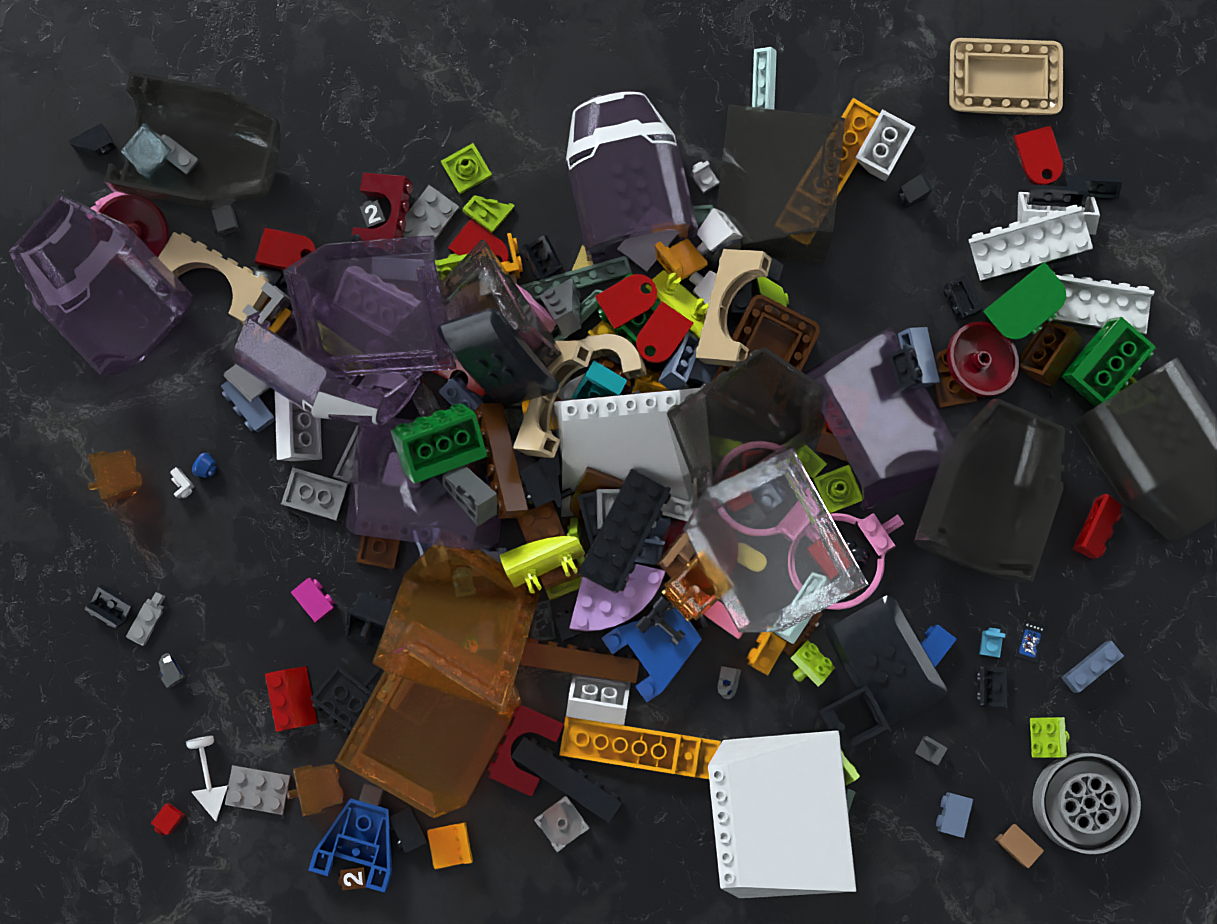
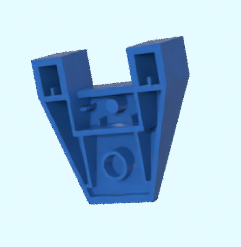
[602,607,702,702]
[308,798,393,893]

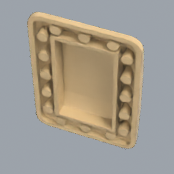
[949,38,1063,115]

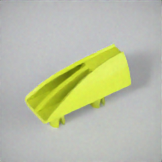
[645,270,709,339]
[500,536,585,593]

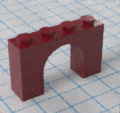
[351,173,412,255]
[487,705,564,797]

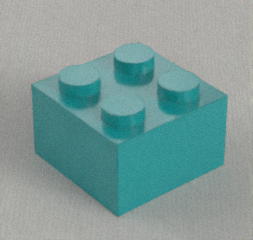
[571,361,627,400]

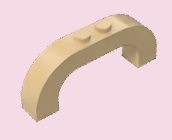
[541,334,647,379]

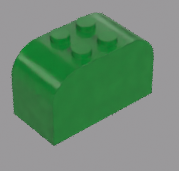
[983,262,1066,339]

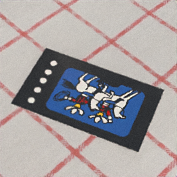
[1015,619,1048,663]

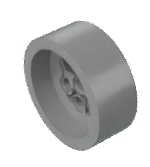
[1033,753,1141,854]

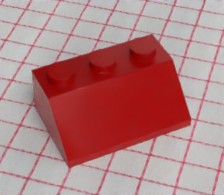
[1073,494,1122,559]
[265,666,318,732]

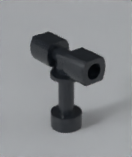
[635,596,686,646]

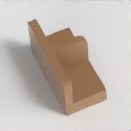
[656,533,696,579]
[995,824,1043,868]

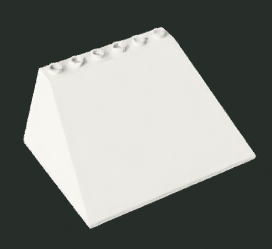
[551,388,714,517]
[708,730,856,898]

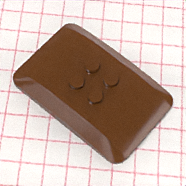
[708,295,820,426]

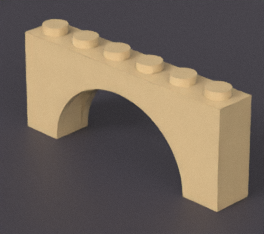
[150,232,270,327]
[696,249,772,367]
[513,341,594,458]

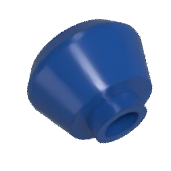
[192,453,217,478]

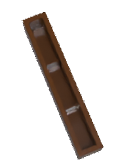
[474,403,528,519]
[520,638,640,683]

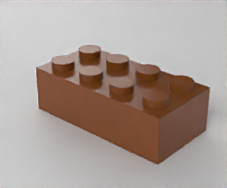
[517,501,581,590]

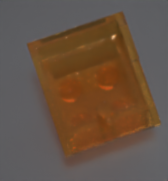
[87,449,142,507]
[662,549,735,621]
[287,764,344,816]

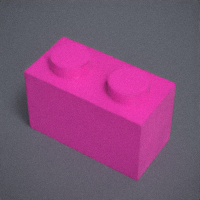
[291,578,336,623]

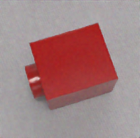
[151,803,185,835]

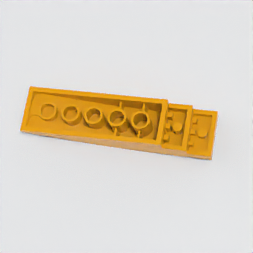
[775,98,880,246]
[560,717,721,779]

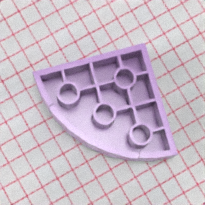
[570,564,665,632]

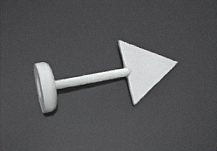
[186,736,228,821]

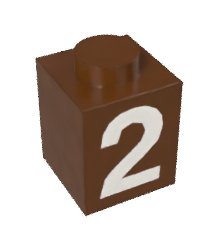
[338,866,368,890]

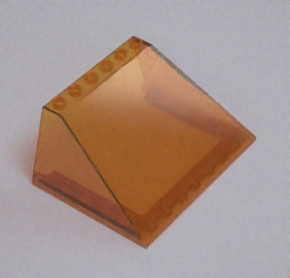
[372,528,541,712]
[335,621,521,818]

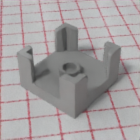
[243,281,293,328]
[534,795,589,852]

